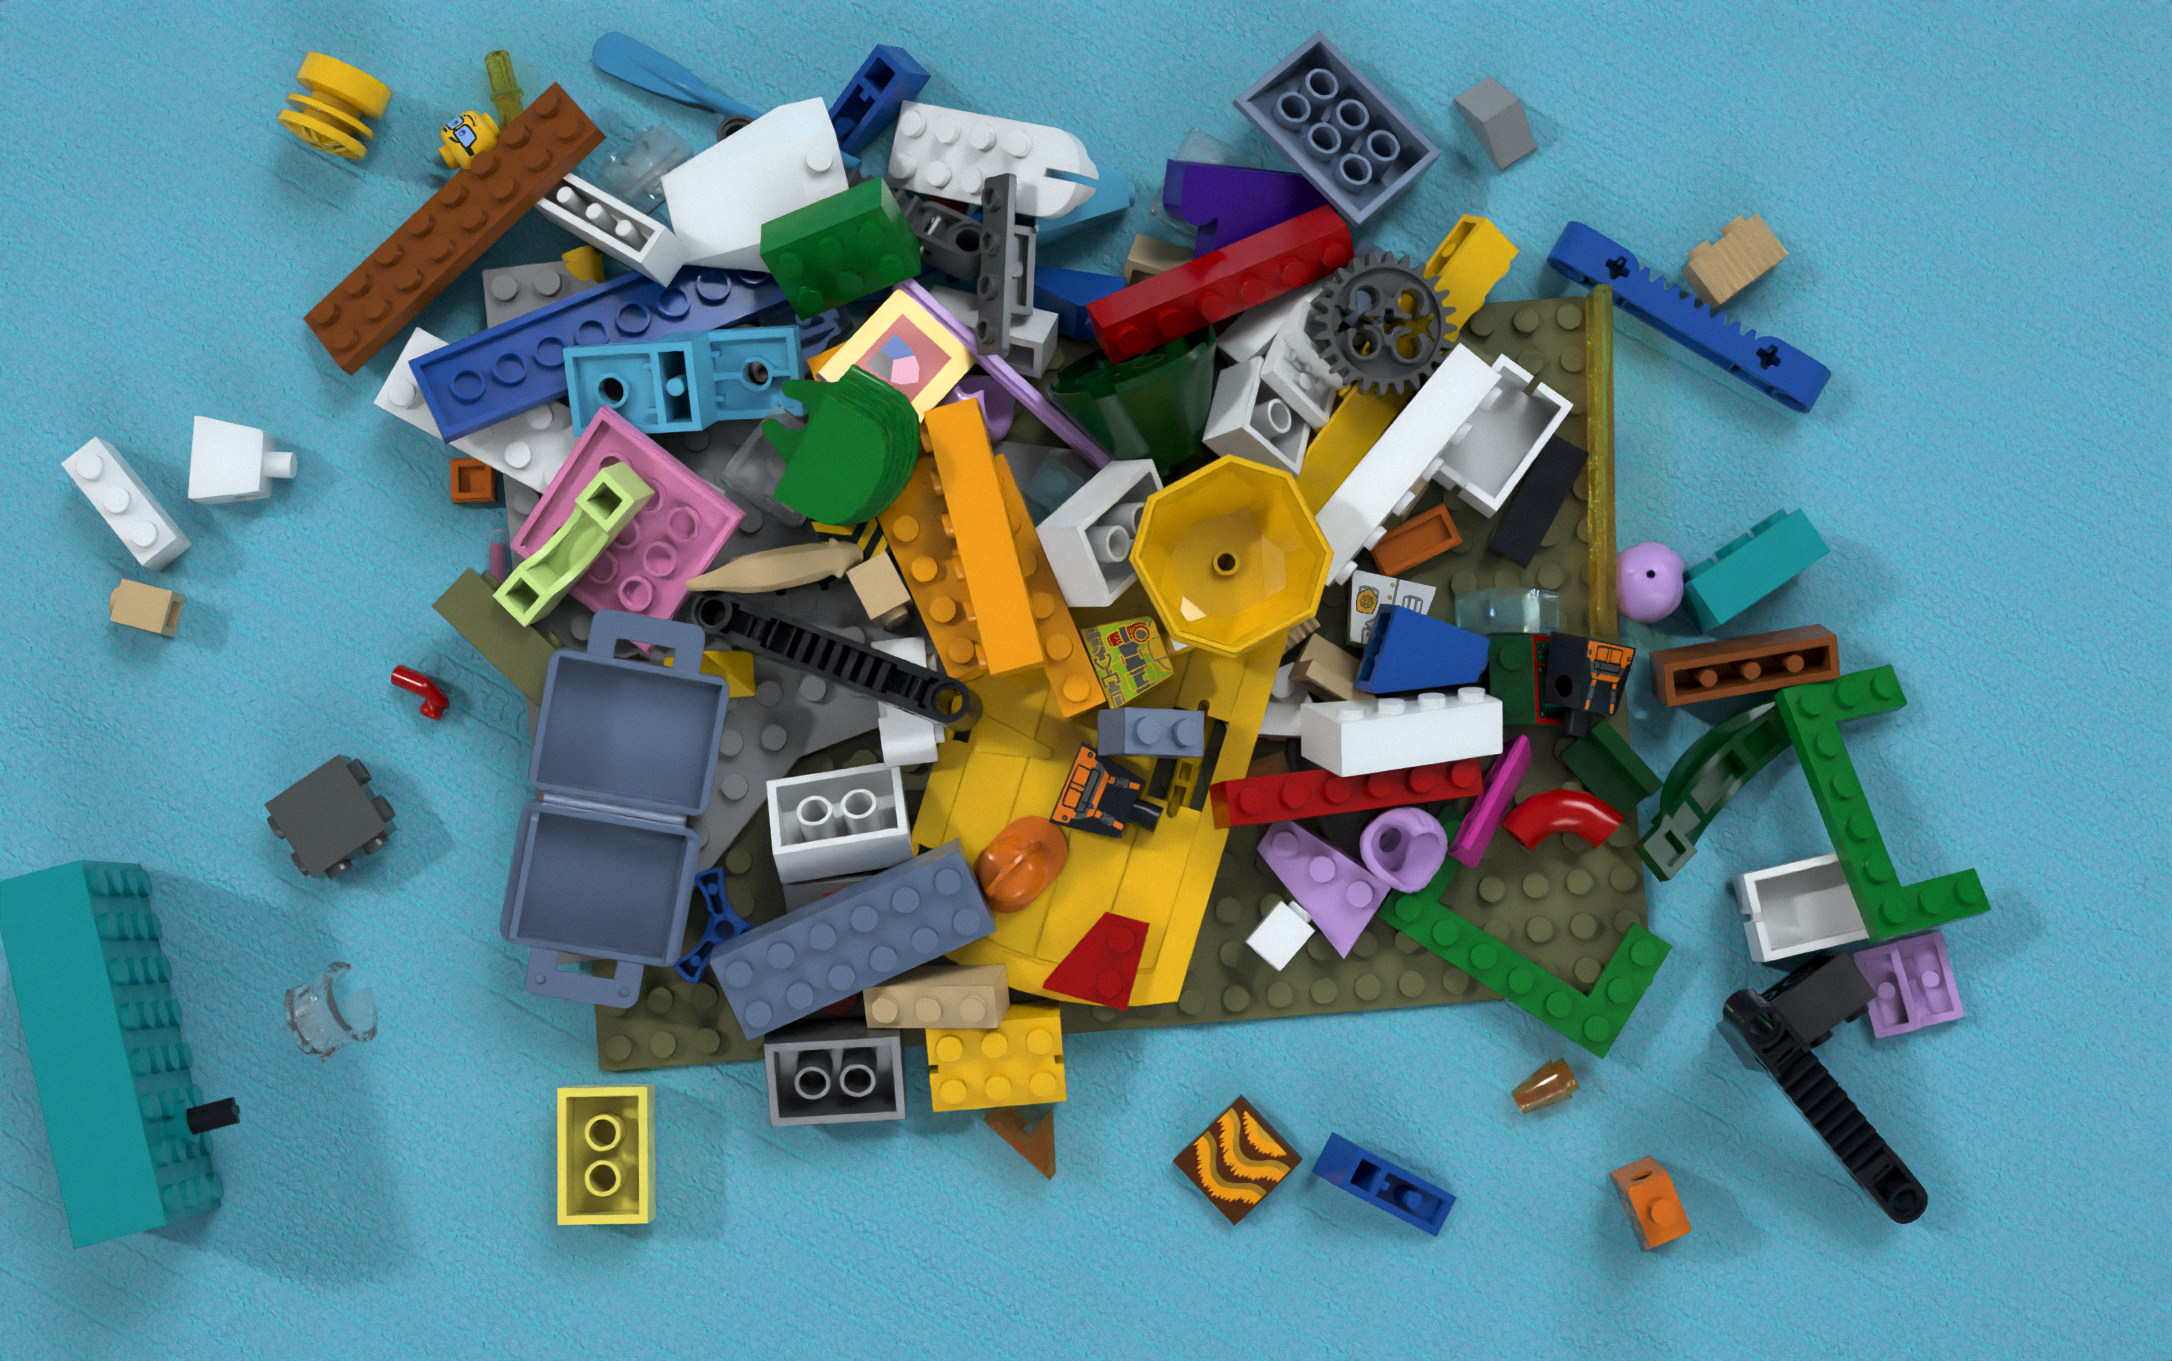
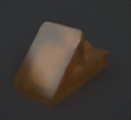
[983,1106,1056,1180]

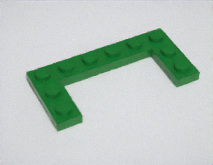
[1774,664,1992,944]
[1375,803,1673,1059]

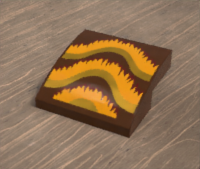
[1173,1094,1303,1226]

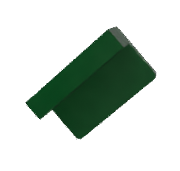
[1559,718,1664,816]

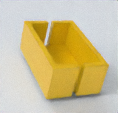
[925,999,1067,1112]

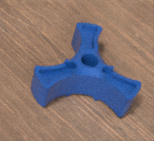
[674,868,758,984]

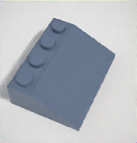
[1232,30,1441,228]

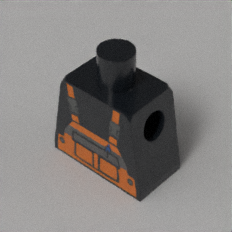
[1544,631,1636,738]
[1049,742,1164,840]

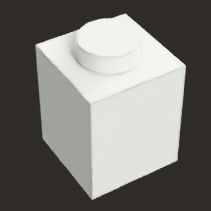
[1244,901,1315,971]

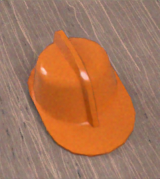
[973,816,1068,913]

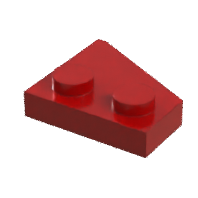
[1042,912,1150,1011]

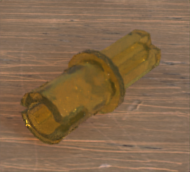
[485,50,524,131]

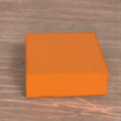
[450,458,497,504]

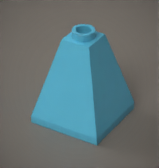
[1015,163,1135,251]

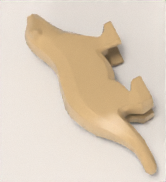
[686,538,864,596]

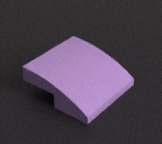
[1852,930,1965,1039]

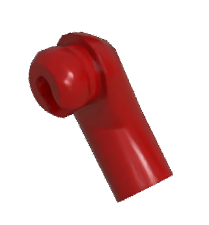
[391,665,449,721]

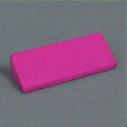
[1447,735,1532,869]

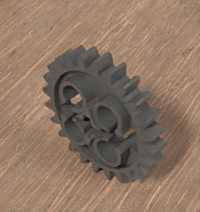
[1311,251,1457,398]

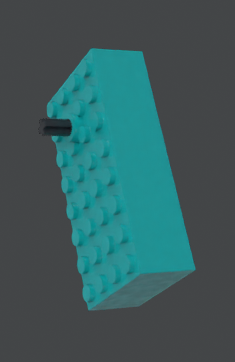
[0,860,240,1249]

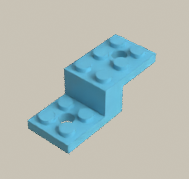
[563,325,808,437]

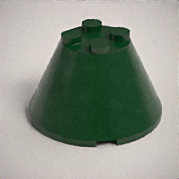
[1046,324,1217,478]

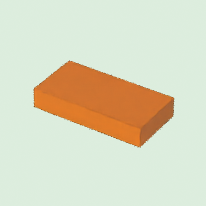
[1367,503,1464,578]

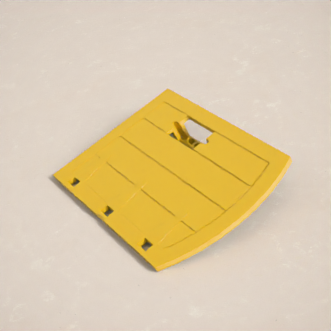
[911,578,1290,1006]

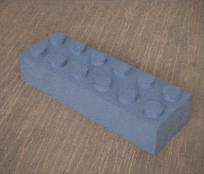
[709,838,997,1041]

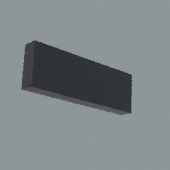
[1487,434,1590,569]

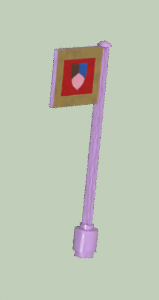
[816,278,1113,472]

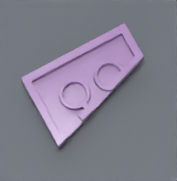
[1256,820,1391,959]

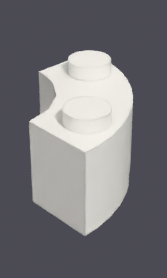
[871,636,945,768]

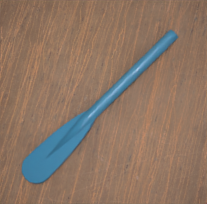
[592,32,862,172]

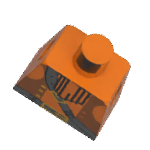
[1609,1156,1692,1252]

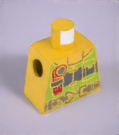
[1081,615,1194,709]

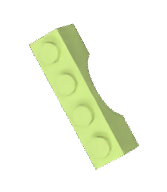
[493,461,655,627]

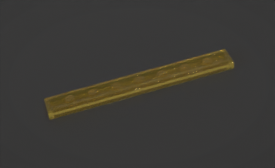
[1586,284,1617,638]

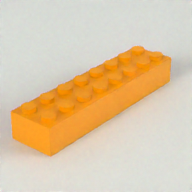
[806,341,989,684]

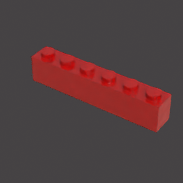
[1086,204,1355,365]
[1209,757,1484,830]

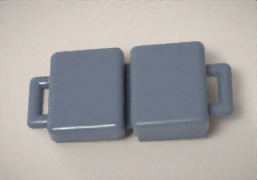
[500,609,730,1008]

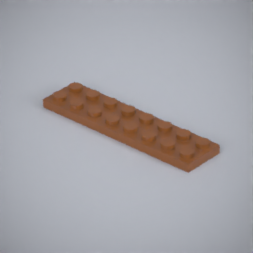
[303,81,607,376]

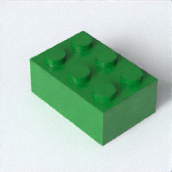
[760,176,921,321]

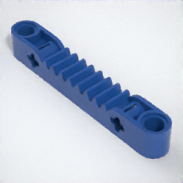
[1547,221,1831,414]

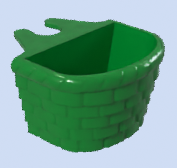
[762,364,921,526]

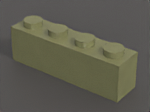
[432,568,569,709]

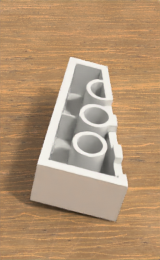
[1300,687,1503,777]

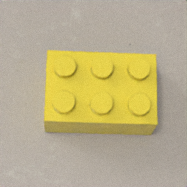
[557,1084,656,1225]

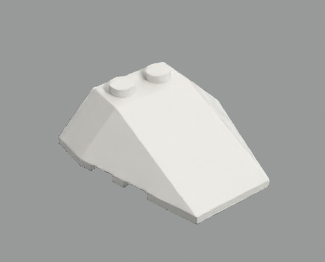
[661,97,849,274]

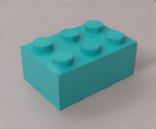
[1680,508,1831,634]

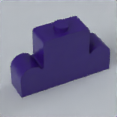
[1162,159,1338,260]

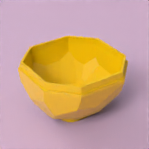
[1129,454,1334,659]

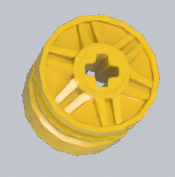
[276,51,393,161]

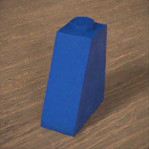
[1352,603,1491,693]

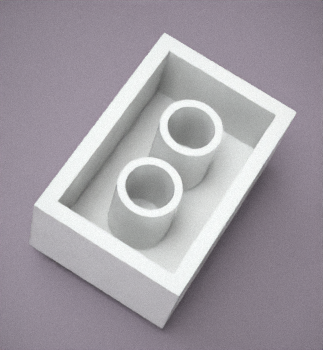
[1035,459,1163,607]
[766,763,914,884]

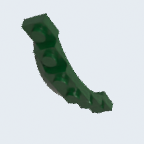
[1633,684,1802,882]

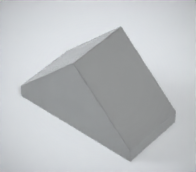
[1453,77,1537,172]

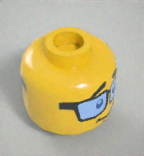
[438,110,501,171]

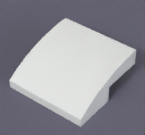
[1259,299,1359,429]

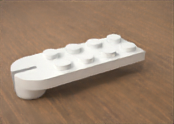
[885,100,1099,219]

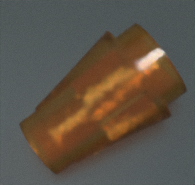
[1511,1057,1581,1115]

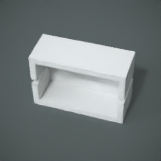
[1432,353,1573,519]
[1731,851,1869,962]

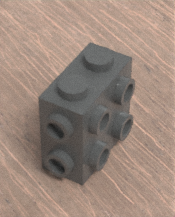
[264,754,398,881]

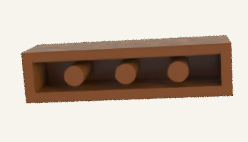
[1649,624,1840,707]

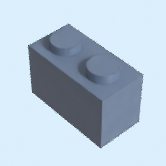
[1098,707,1204,759]

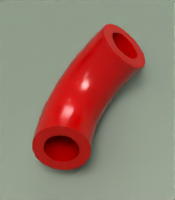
[1499,788,1624,852]

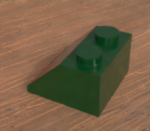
[1482,635,1566,728]

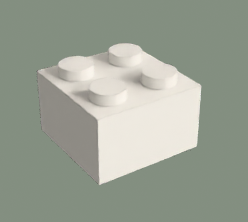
[1202,356,1311,478]

